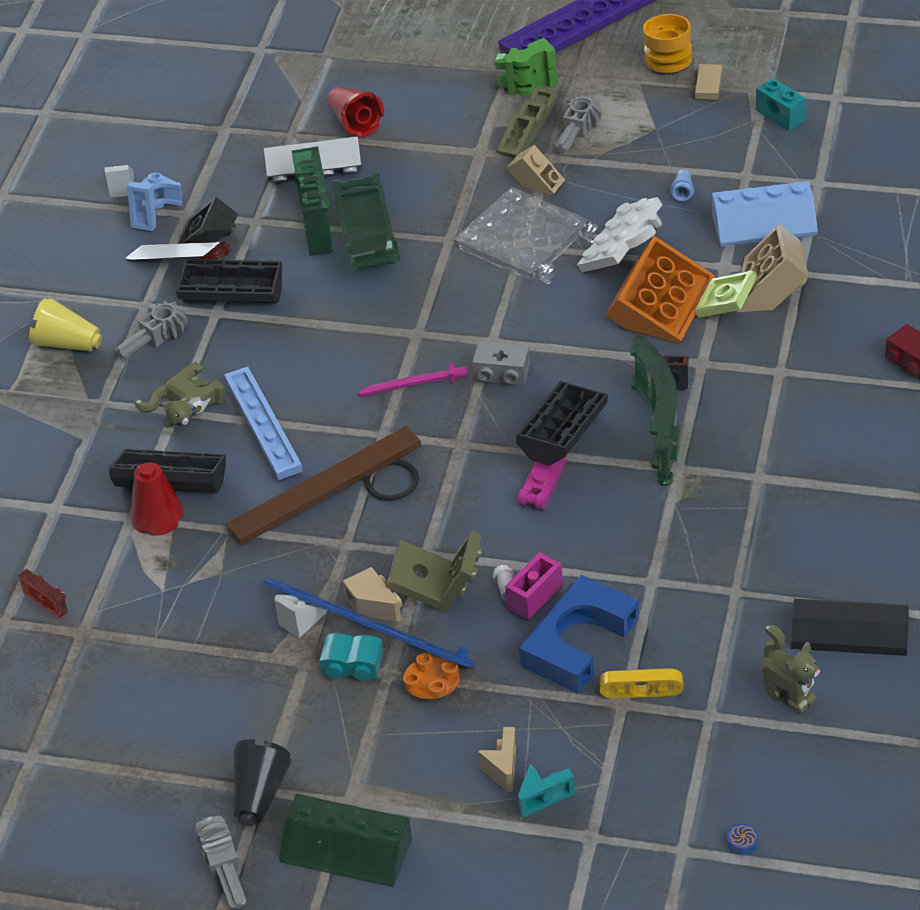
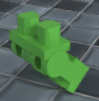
[495,38,558,96]

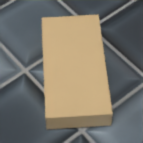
[695,64,722,100]

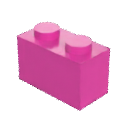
[505,552,563,620]

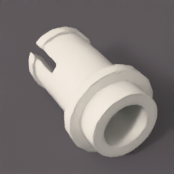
[492,565,514,601]

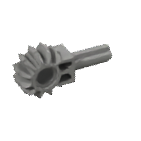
[555,94,602,154]
[115,300,188,359]
[195,816,247,910]

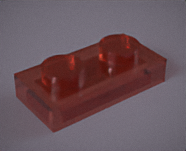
[18,569,68,618]

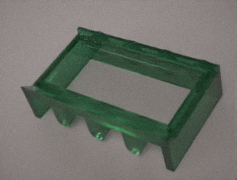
[291,146,333,256]

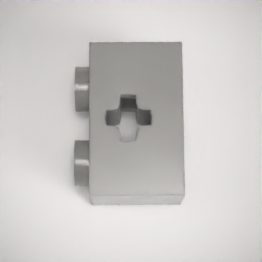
[473,341,530,385]

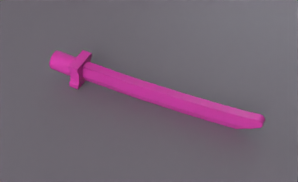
[359,363,468,397]

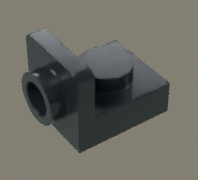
[662,356,689,390]

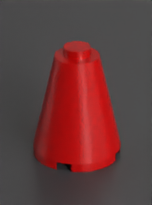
[328,87,384,137]
[131,463,184,536]

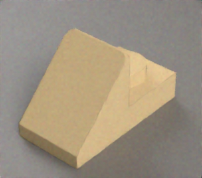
[478,727,517,792]

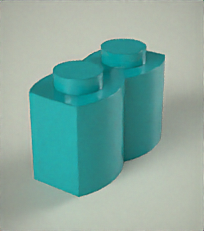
[319,633,384,680]

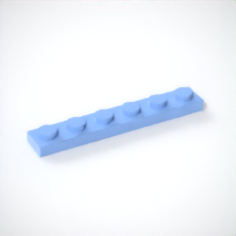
[224,367,303,480]

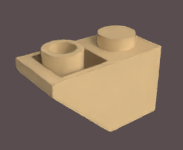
[506,145,565,195]
[343,567,402,622]

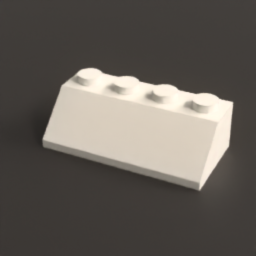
[264,137,361,182]

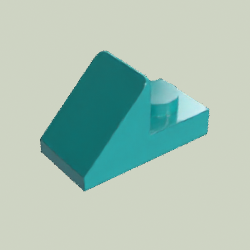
[518,764,575,818]

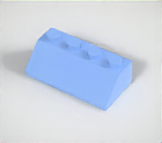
[712,181,818,247]

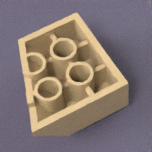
[736,224,809,312]

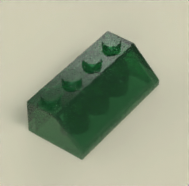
[279,794,412,887]

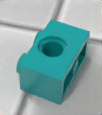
[756,78,806,131]

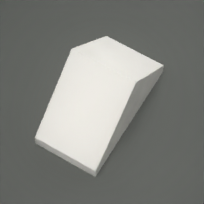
[104,165,134,198]
[274,595,327,638]

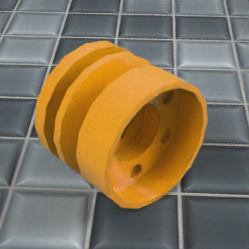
[643,14,692,73]

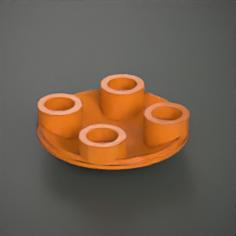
[403,653,460,699]

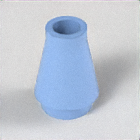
[670,170,694,201]

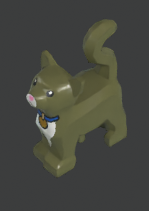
[135,362,225,428]
[761,625,820,715]

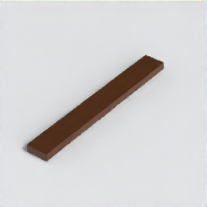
[226,426,421,545]

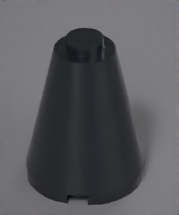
[233,739,292,826]

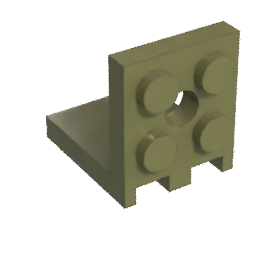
[386,530,483,612]

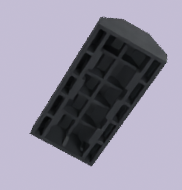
[176,259,282,302]
[516,381,608,466]
[109,449,226,493]
[791,599,909,656]

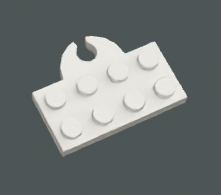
[577,197,662,272]

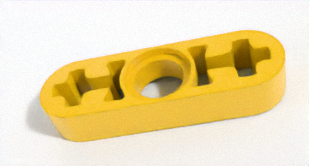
[599,669,684,699]

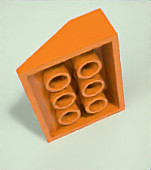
[605,235,716,343]

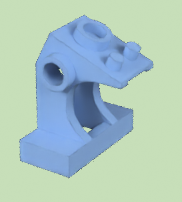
[127,173,182,231]

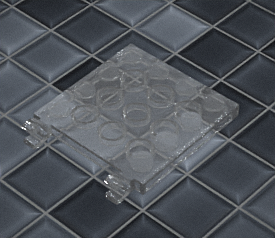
[453,187,598,284]

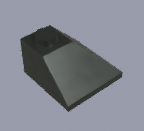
[177,197,238,244]

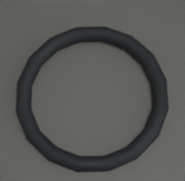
[364,460,419,501]

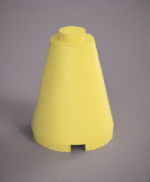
[29,297,102,352]

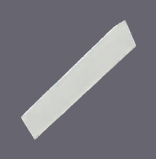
[125,242,220,260]

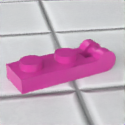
[517,455,567,510]

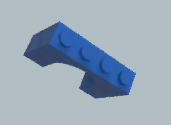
[519,575,639,694]

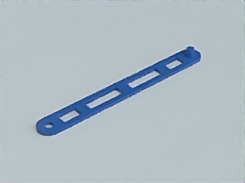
[263,578,474,667]

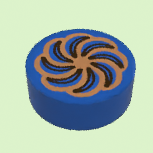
[727,824,758,855]

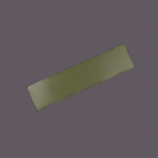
[497,87,558,157]

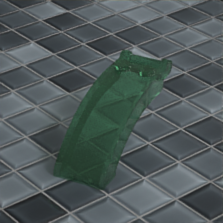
[332,173,401,271]
[630,334,680,486]

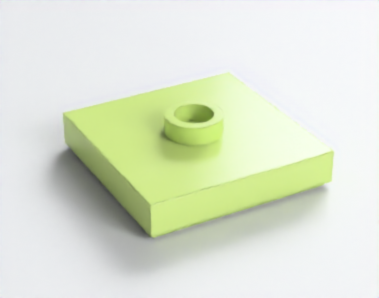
[694,271,757,318]

